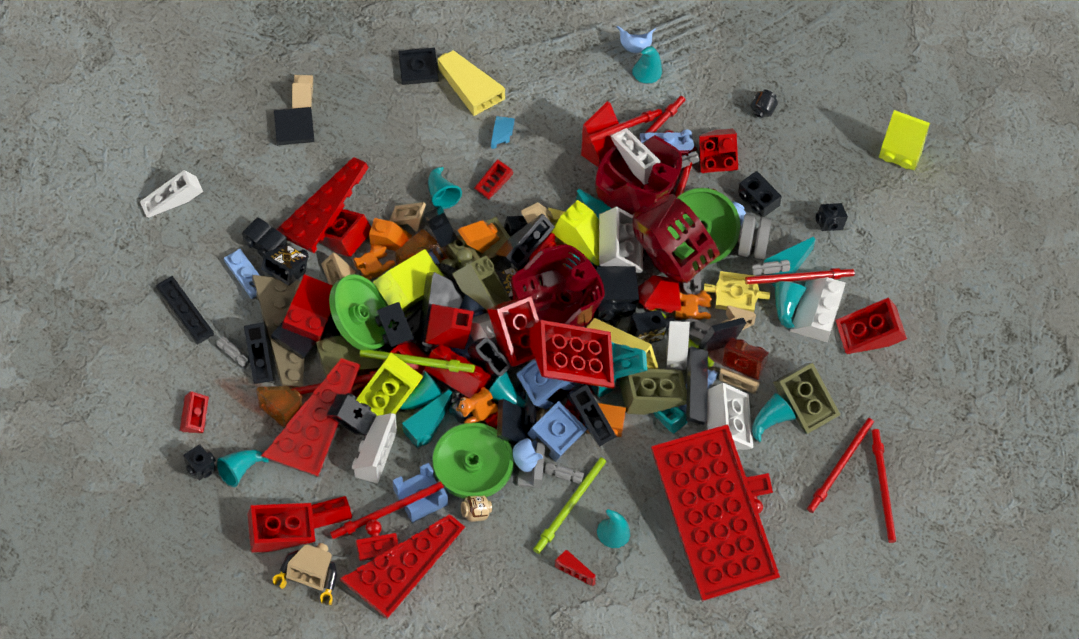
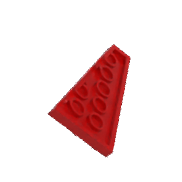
[276,157,369,253]
[261,358,360,477]
[340,514,465,619]

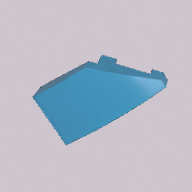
[491,116,515,149]

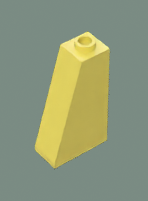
[438,50,505,116]
[585,318,658,369]

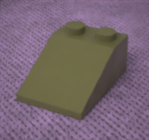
[316,336,383,377]
[773,363,841,434]
[619,369,687,415]

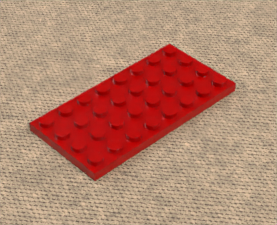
[651,424,780,602]

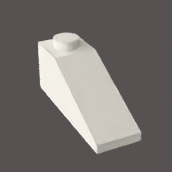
[611,128,660,185]
[140,170,203,218]
[666,321,690,370]

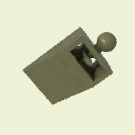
[441,217,510,270]
[452,248,511,310]

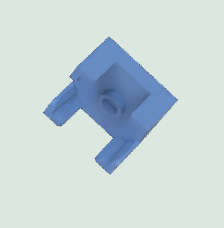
[516,359,575,409]
[527,401,587,462]
[393,463,448,523]

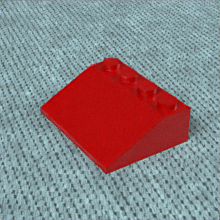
[529,320,614,388]

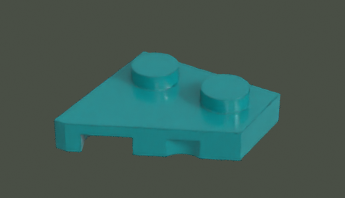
[612,342,647,379]

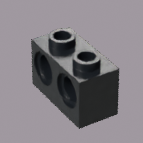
[738,171,782,217]

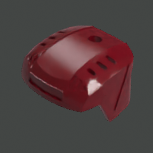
[595,135,682,215]
[632,194,720,283]
[511,245,605,327]

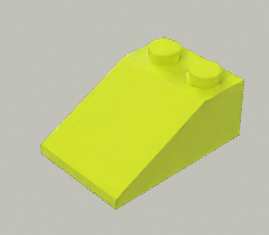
[879,110,930,170]
[551,200,599,266]
[373,249,444,313]
[356,353,423,416]

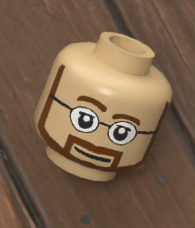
[461,496,492,522]

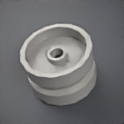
[738,214,772,260]

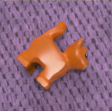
[353,244,395,280]
[675,290,712,320]
[456,387,498,424]

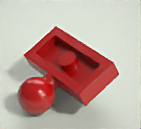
[746,473,773,514]
[355,520,398,562]

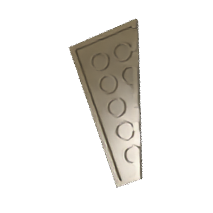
[252,275,305,389]

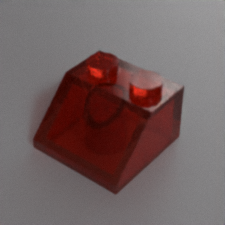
[722,338,769,380]

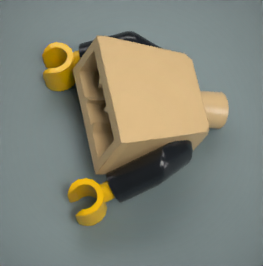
[273,543,337,605]

